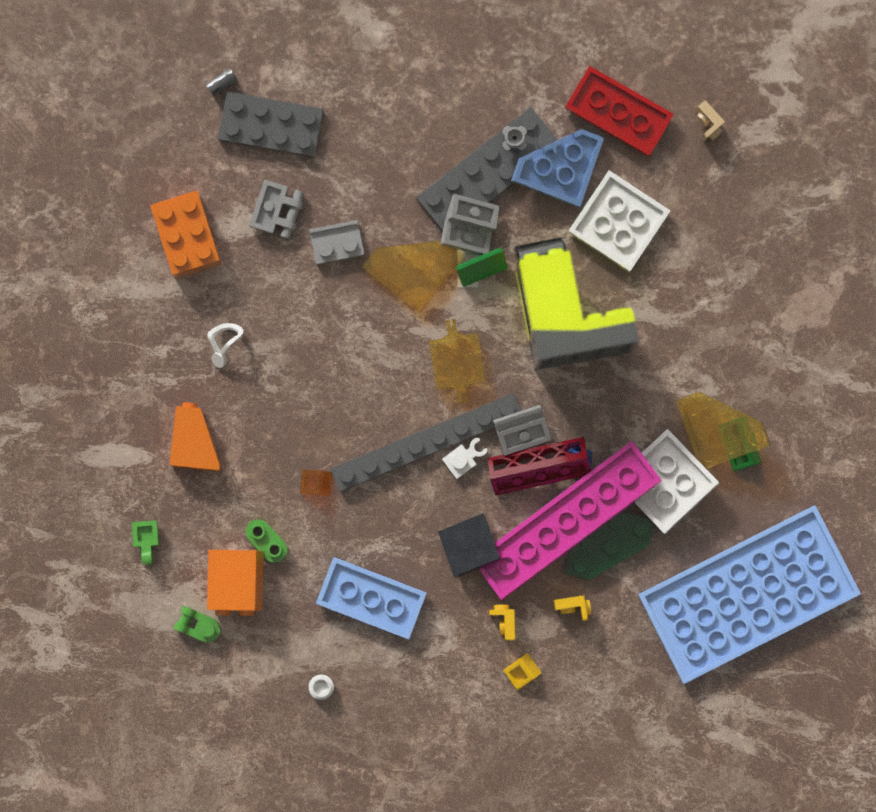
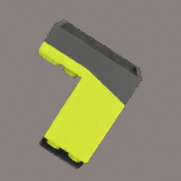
[514,237,639,371]

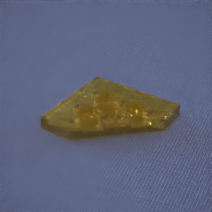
[362,240,465,313]
[676,392,771,468]

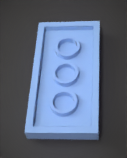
[316,557,427,639]

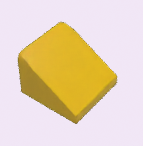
[503,653,541,691]

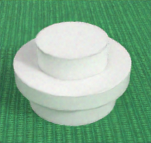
[309,675,334,700]

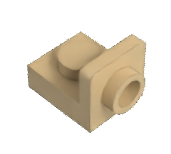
[696,100,725,142]

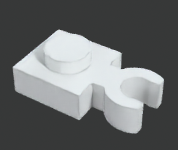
[442,438,488,479]

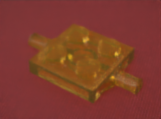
[429,319,485,404]

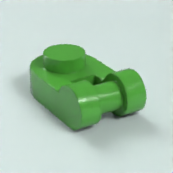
[173,605,221,642]

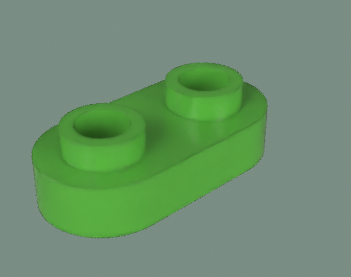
[246,519,288,563]

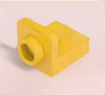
[553,595,591,621]
[489,605,515,640]

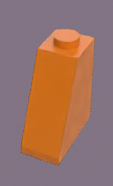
[170,402,222,472]

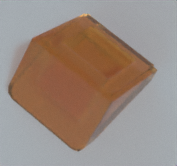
[300,469,332,497]

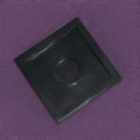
[438,513,501,578]

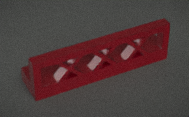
[488,437,592,495]

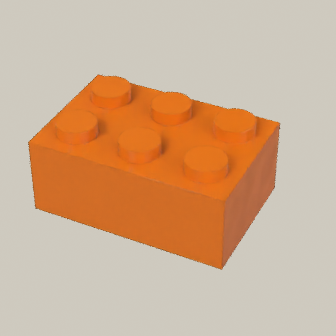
[150,190,222,279]

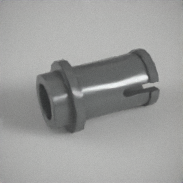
[206,69,238,97]

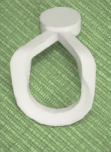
[208,323,243,368]

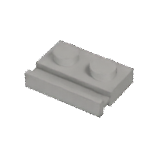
[309,220,365,266]
[493,405,551,456]

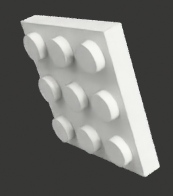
[568,170,670,273]
[634,429,719,534]

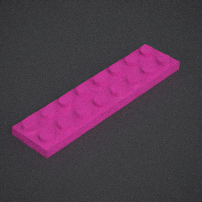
[479,441,662,601]

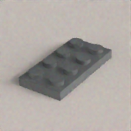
[218,92,323,158]

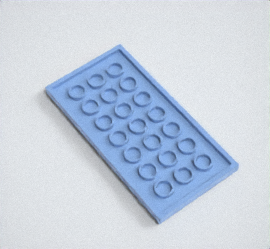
[638,505,861,684]

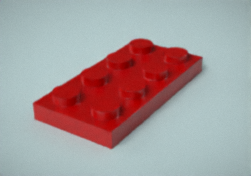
[564,65,674,157]

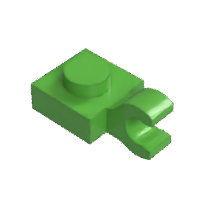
[132,520,159,565]

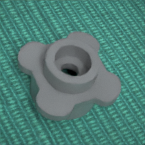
[502,126,527,151]

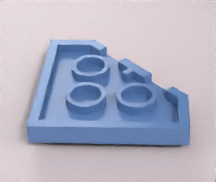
[511,129,604,207]

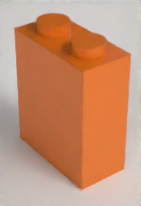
[207,550,264,616]

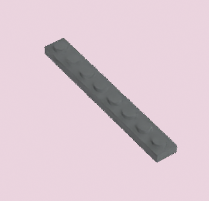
[330,393,521,492]

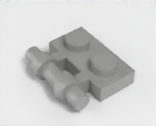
[249,179,304,239]

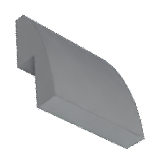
[440,194,499,256]

